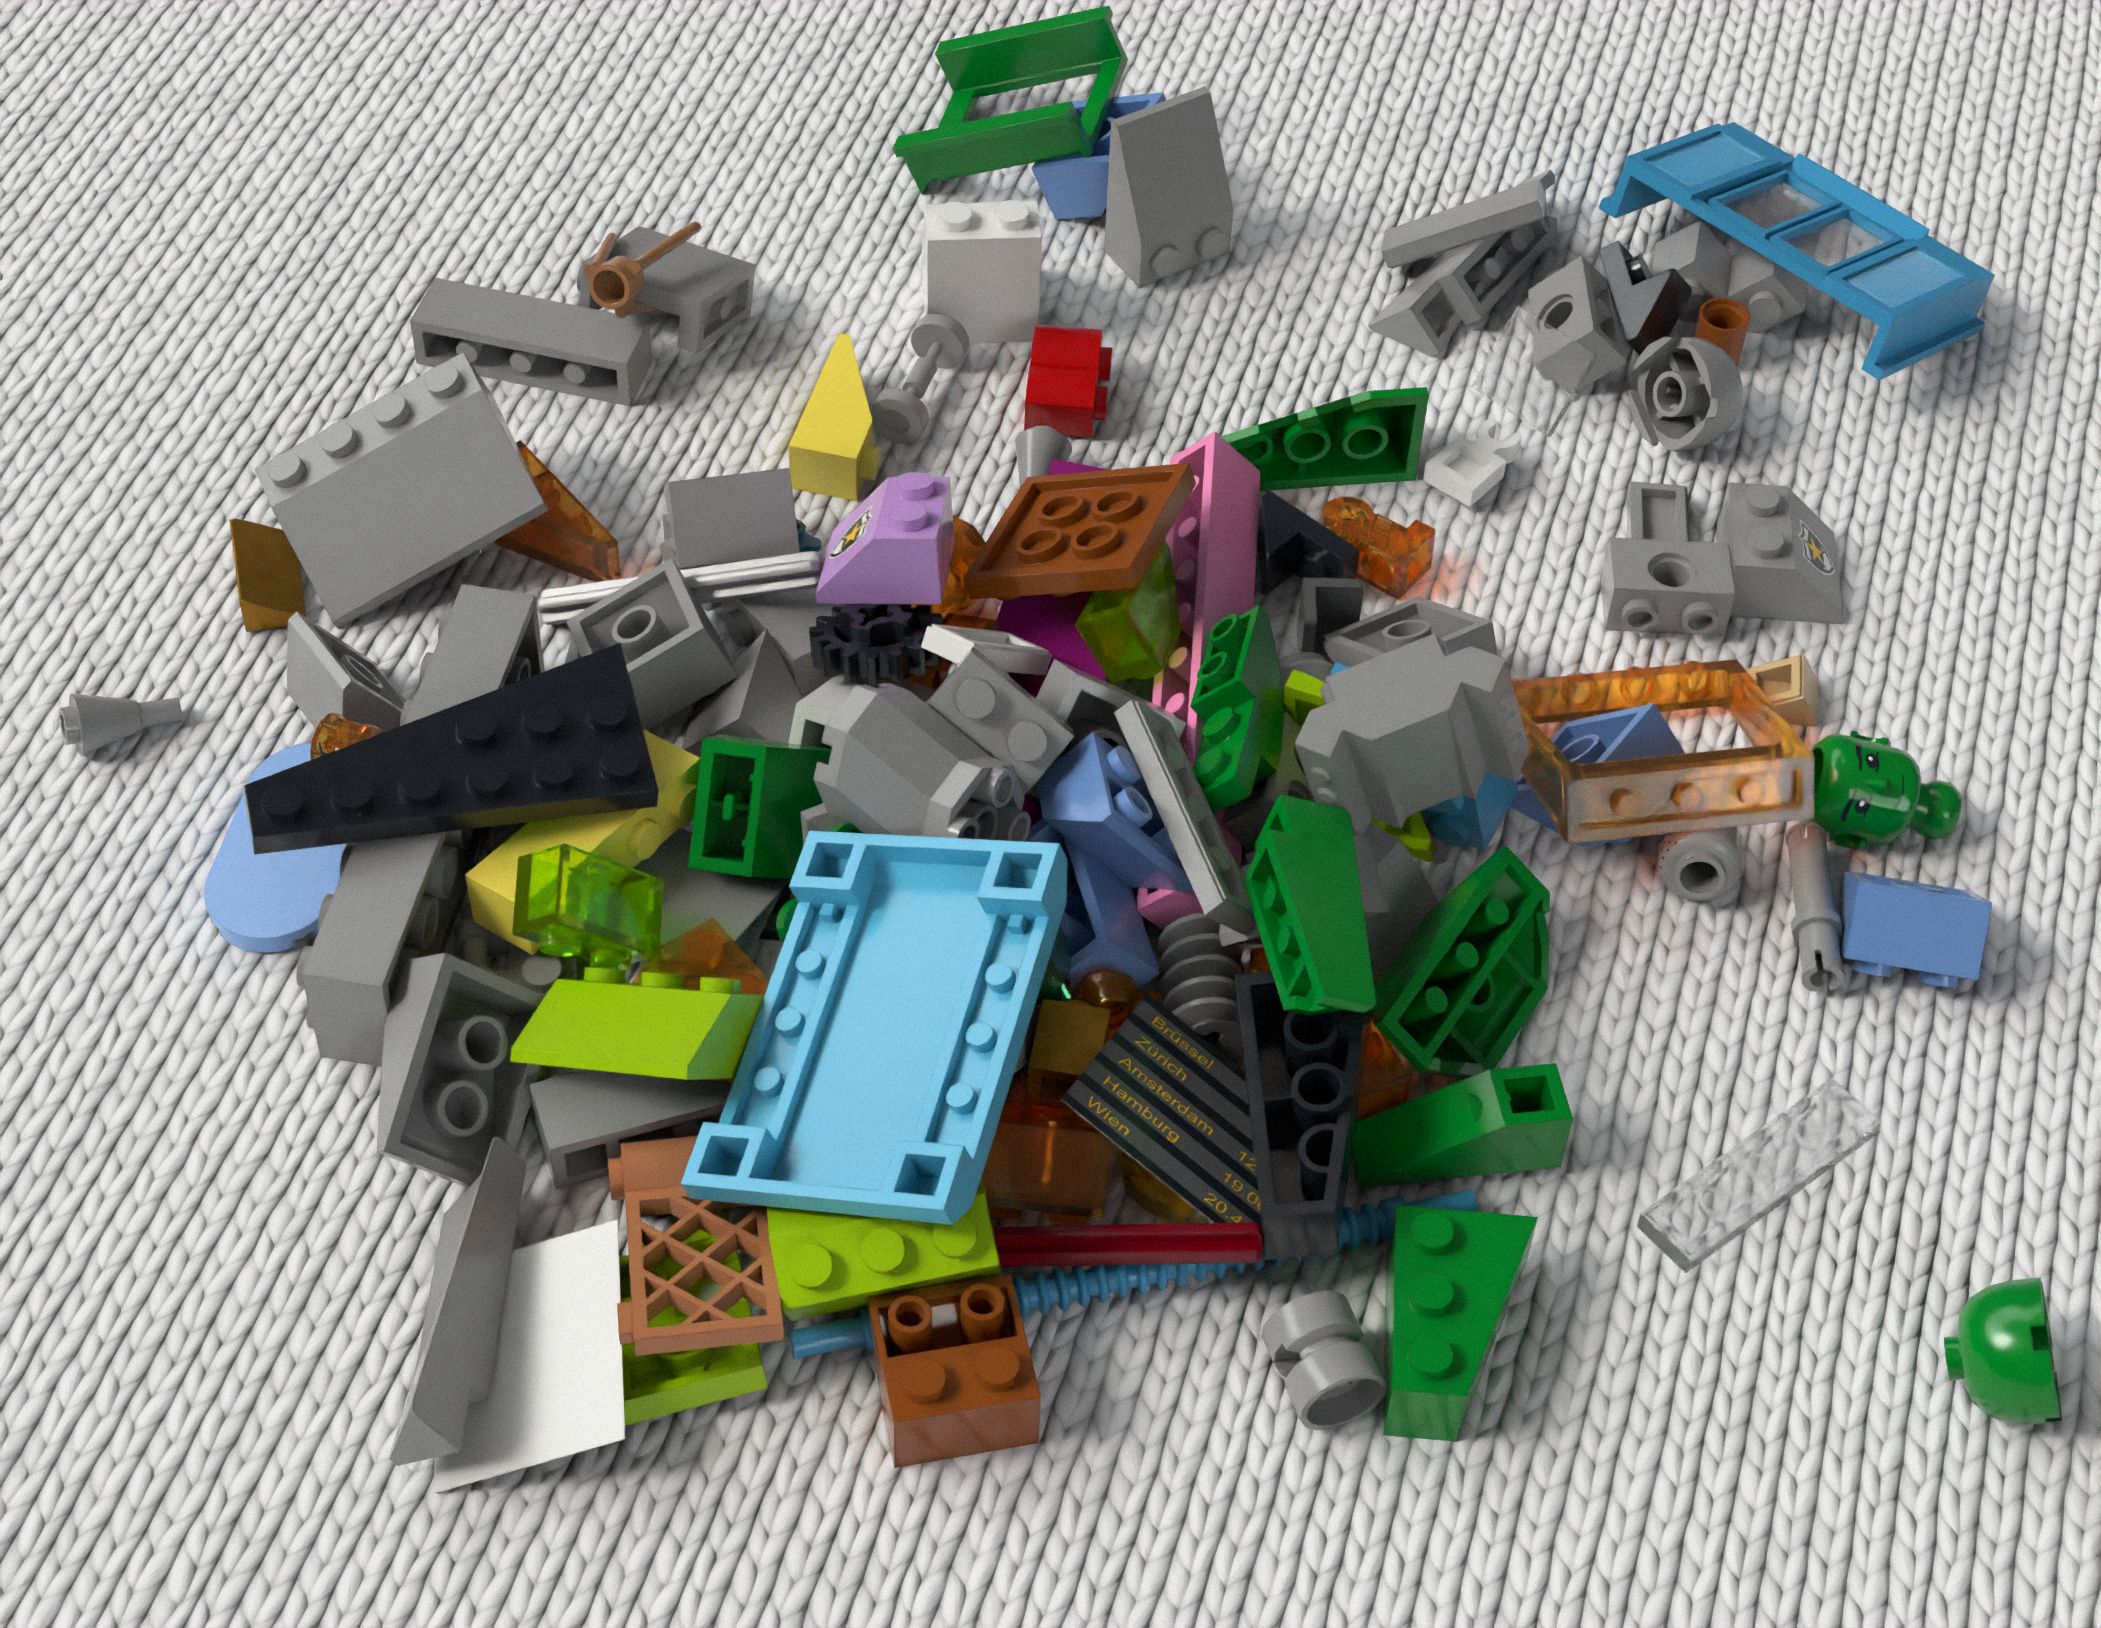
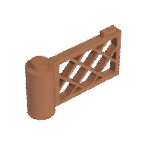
[608,1135,784,1356]

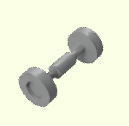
[870,313,969,444]

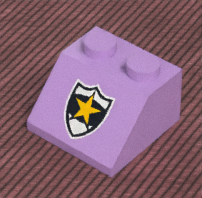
[816,472,955,604]

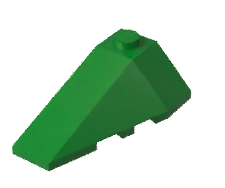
[1221,387,1429,491]

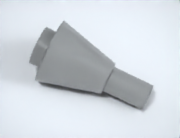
[1015,426,1072,487]
[59,693,182,756]

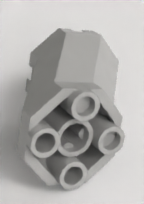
[813,683,1031,842]

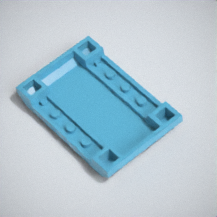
[681,831,1067,1225]

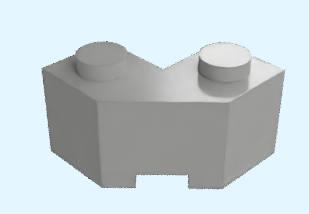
[1651,220,1808,334]

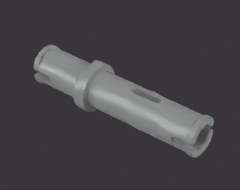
[1785,822,1845,992]

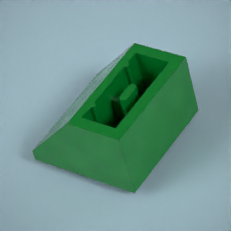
[688,734,832,879]

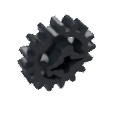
[809,604,944,686]

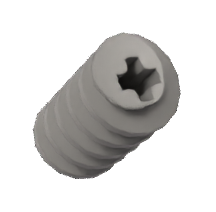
[1157,913,1244,1061]

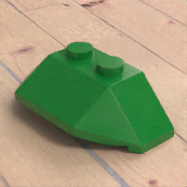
[1372,846,1550,1079]

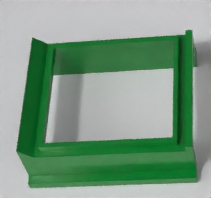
[893,6,1128,194]

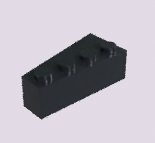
[1235,961,1374,1260]

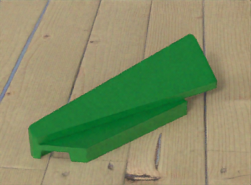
[1243,794,1376,1016]

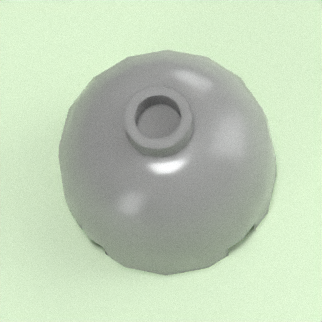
[1629,337,1743,451]

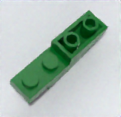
[1190,604,1283,814]

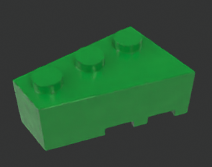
[1383,1205,1538,1442]

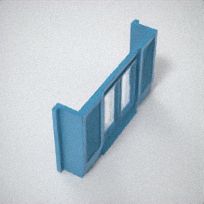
[1599,122,1995,380]

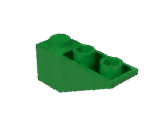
[1352,1063,1573,1188]

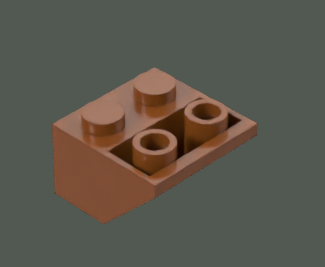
[868,1273,1041,1468]

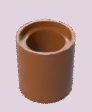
[1694,298,1750,366]

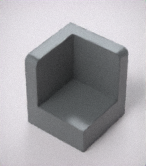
[1297,577,1364,665]

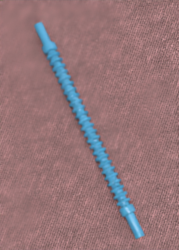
[789,1189,1478,1359]

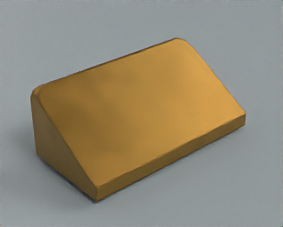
[229,519,307,632]

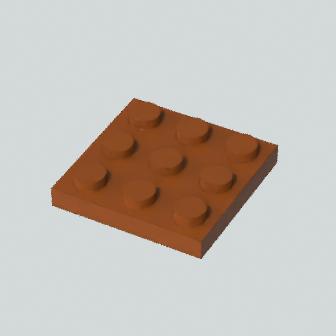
[962,463,1196,601]

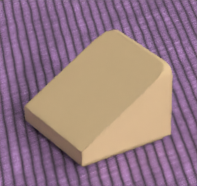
[1745,654,1819,726]

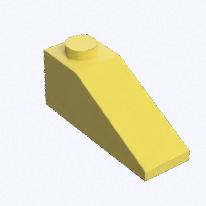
[788,333,881,501]

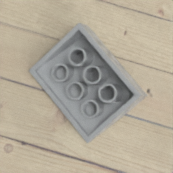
[255,352,549,629]

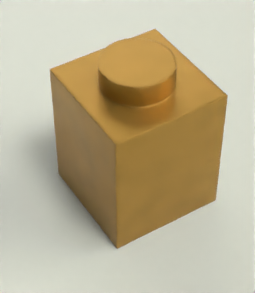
[1027,998,1111,1112]

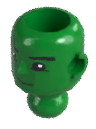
[1797,730,1962,849]

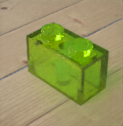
[512,843,664,972]

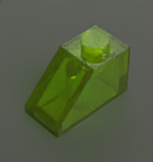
[1075,540,1181,683]

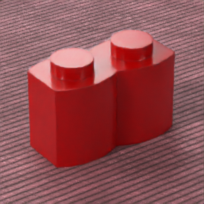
[1024,324,1113,437]

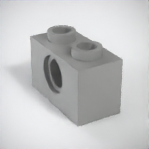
[1528,255,1627,395]
[1600,537,1735,636]

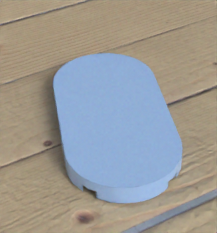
[204,742,355,953]

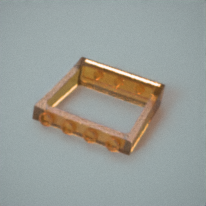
[1511,659,1814,844]

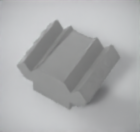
[1295,633,1530,836]

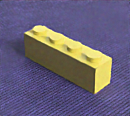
[465,729,700,955]

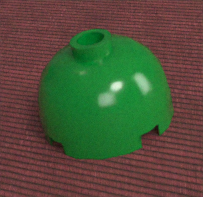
[1944,1277,2062,1424]

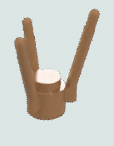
[584,221,701,318]

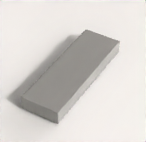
[1381,179,1545,269]

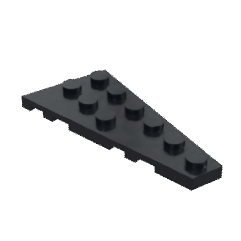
[244,643,659,855]

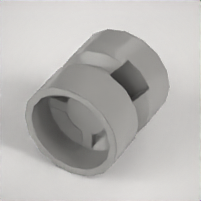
[1262,1291,1388,1430]

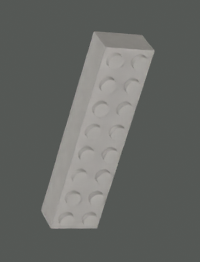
[296,584,545,1067]

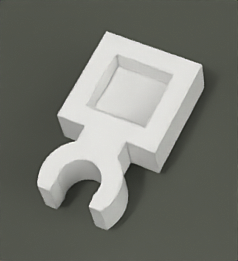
[1423,419,1521,507]

